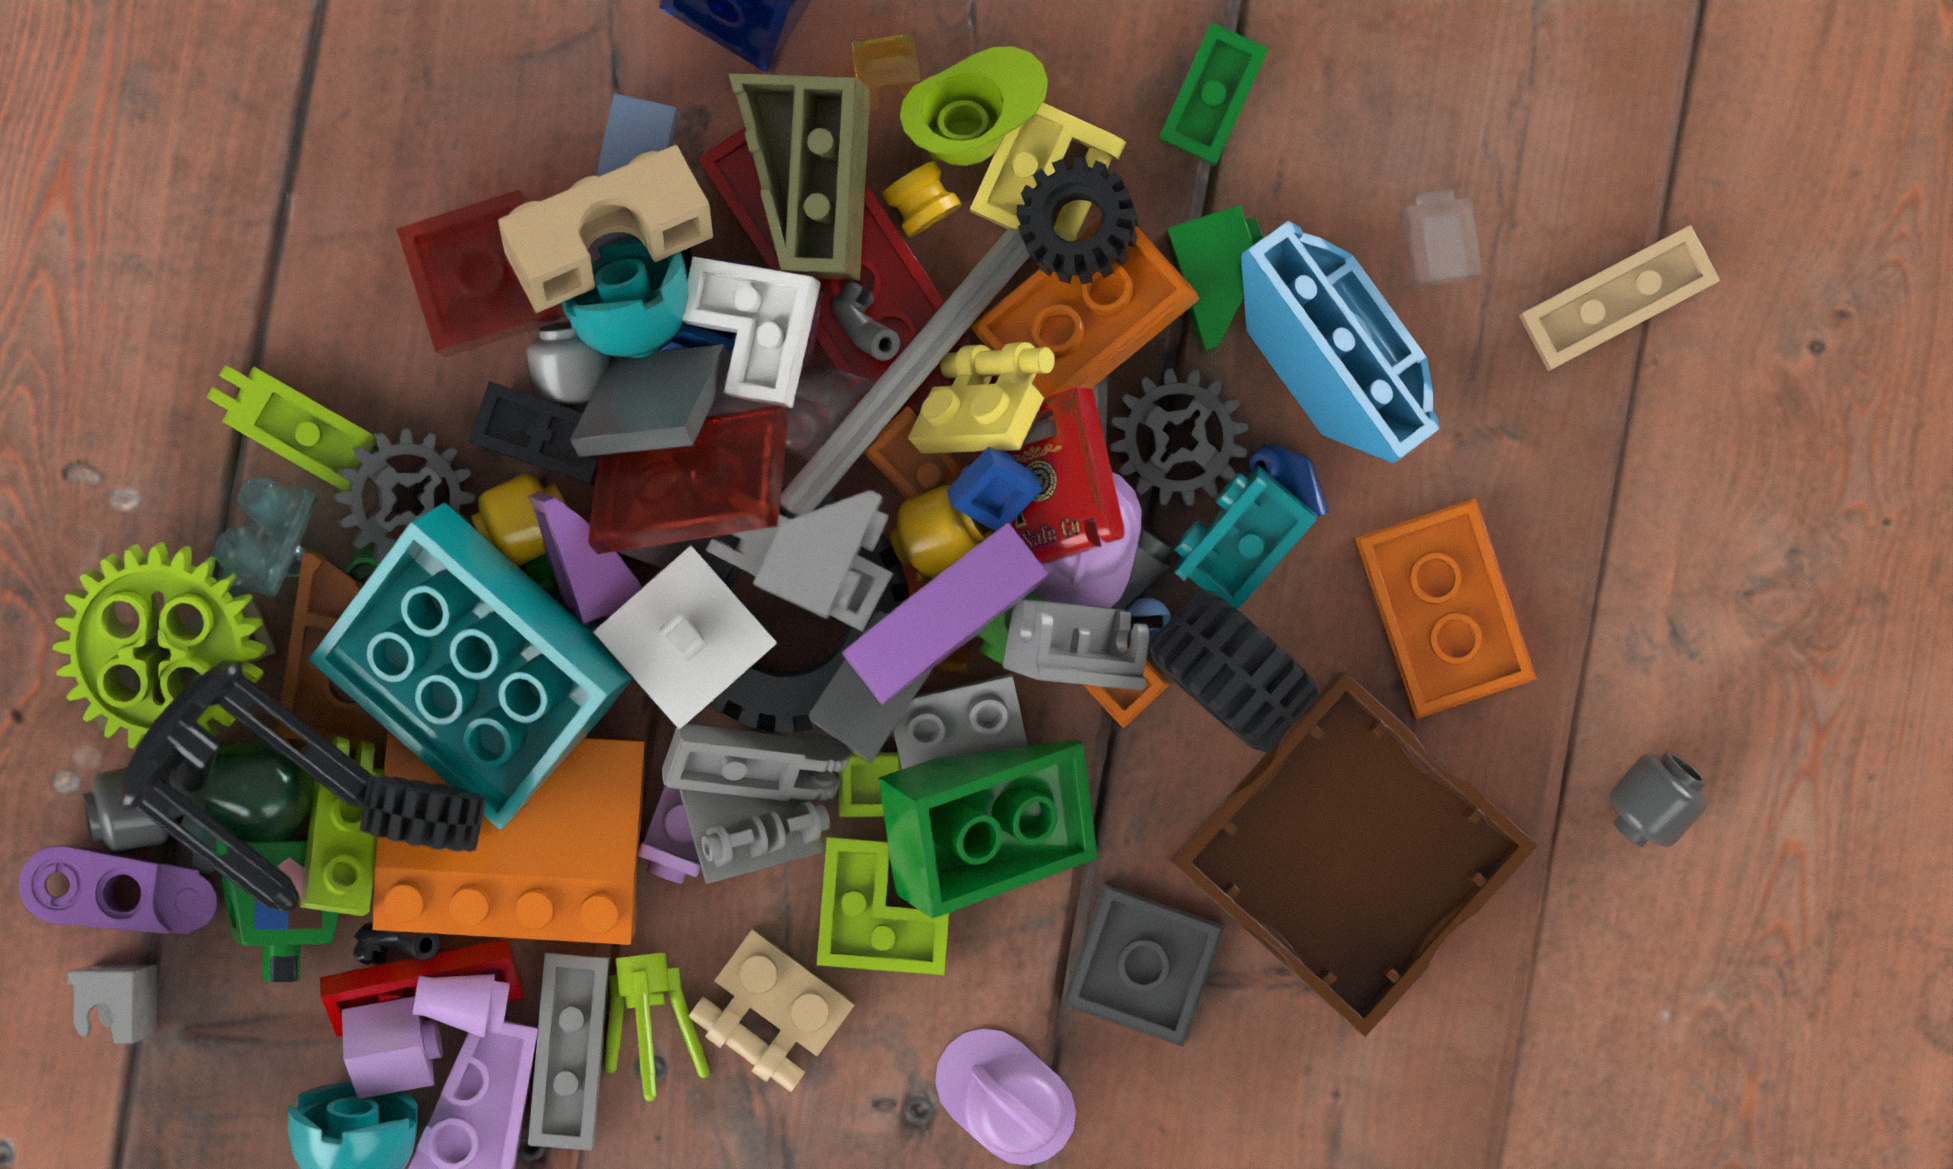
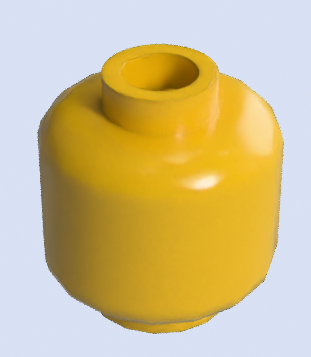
[471,473,567,566]
[891,484,992,579]

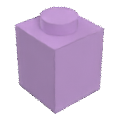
[342,996,443,1099]

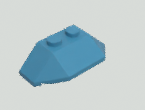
[1241,221,1439,464]

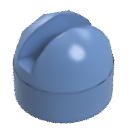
[1124,597,1172,644]

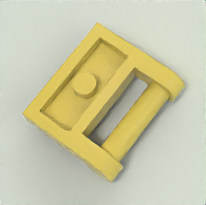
[970,103,1126,242]

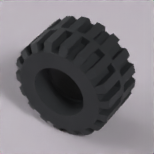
[1148,588,1320,753]

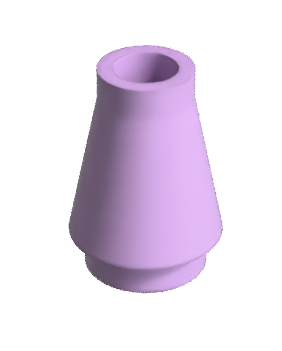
[413,974,510,1038]

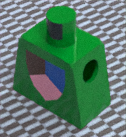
[216,835,339,982]

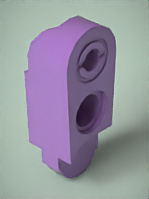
[19,844,221,934]

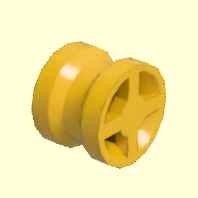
[881,161,962,238]

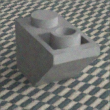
[753,490,889,619]

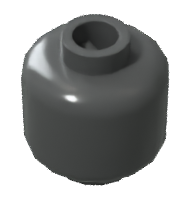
[1610,751,1706,847]
[82,767,181,854]

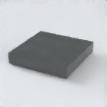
[570,344,731,457]
[1062,883,1225,1047]

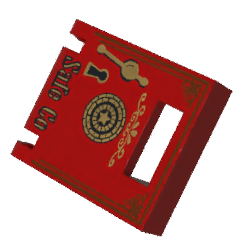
[974,387,1125,565]

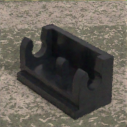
[468,381,603,487]

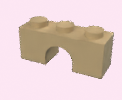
[498,144,713,313]

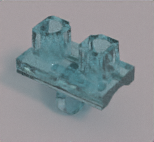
[211,478,318,596]

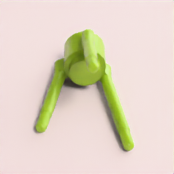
[604,953,710,1102]

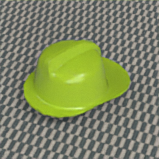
[900,46,1048,166]

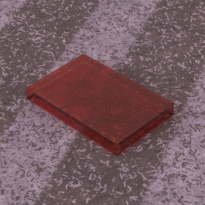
[588,404,788,554]

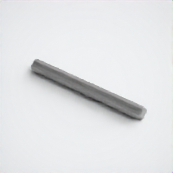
[776,228,1030,519]

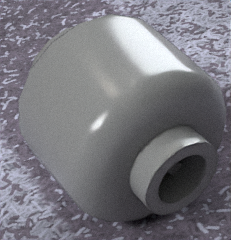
[526,321,611,413]

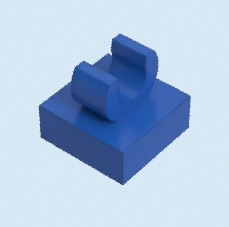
[946,447,1042,531]

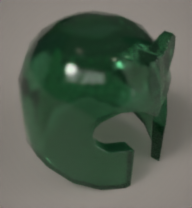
[205,739,314,842]

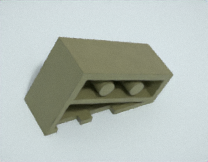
[729,73,871,281]

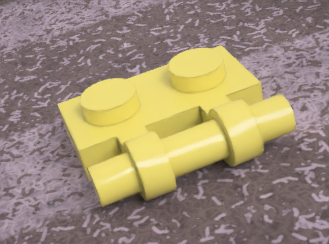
[908,342,1055,454]

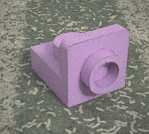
[637,785,702,884]

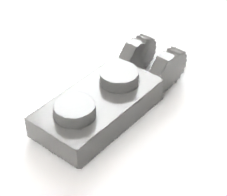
[662,724,851,801]

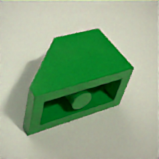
[1164,205,1263,355]

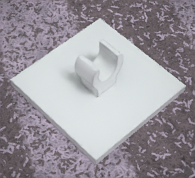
[593,546,777,730]

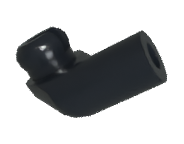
[353,922,441,966]

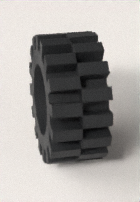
[1016,157,1138,284]
[360,776,486,852]

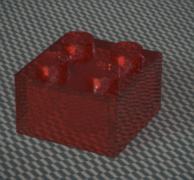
[396,189,566,358]

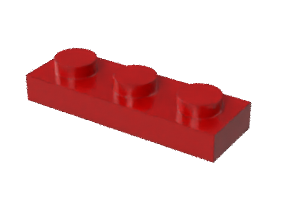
[320,939,524,1037]

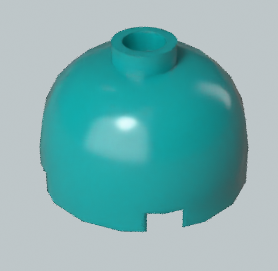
[561,237,689,358]
[287,1082,418,1169]

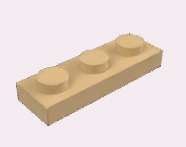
[1518,225,1721,371]

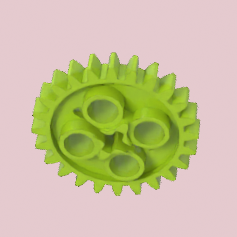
[52,542,267,749]

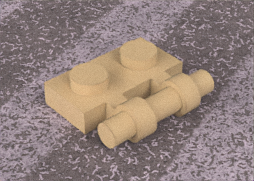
[688,928,856,1092]

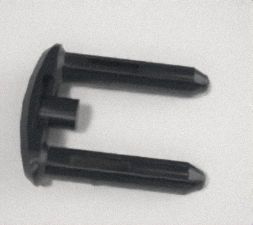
[118,660,373,913]

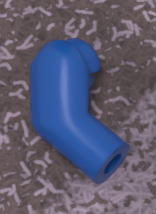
[1248,444,1330,517]

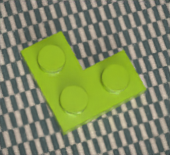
[817,837,949,975]

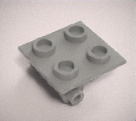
[893,674,1028,769]
[679,732,830,884]

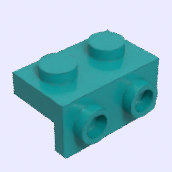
[1173,465,1317,610]

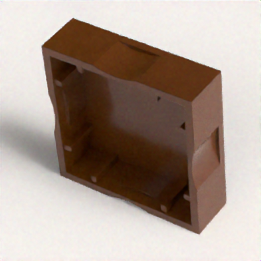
[1170,672,1538,1037]

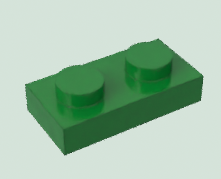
[1158,22,1269,167]

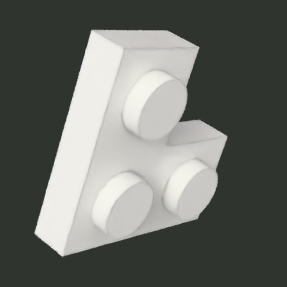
[682,257,821,408]

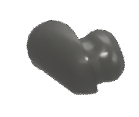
[830,280,900,360]

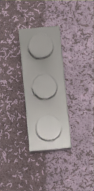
[528,952,611,1151]

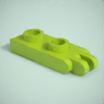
[206,364,376,490]
[300,737,384,916]

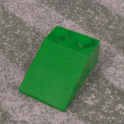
[878,739,1098,919]

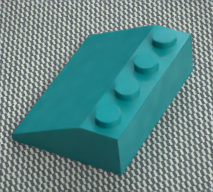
[309,502,633,830]

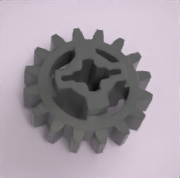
[1110,368,1249,507]
[333,427,475,563]

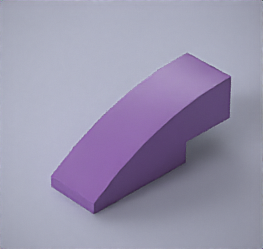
[528,491,642,627]
[842,523,1049,705]

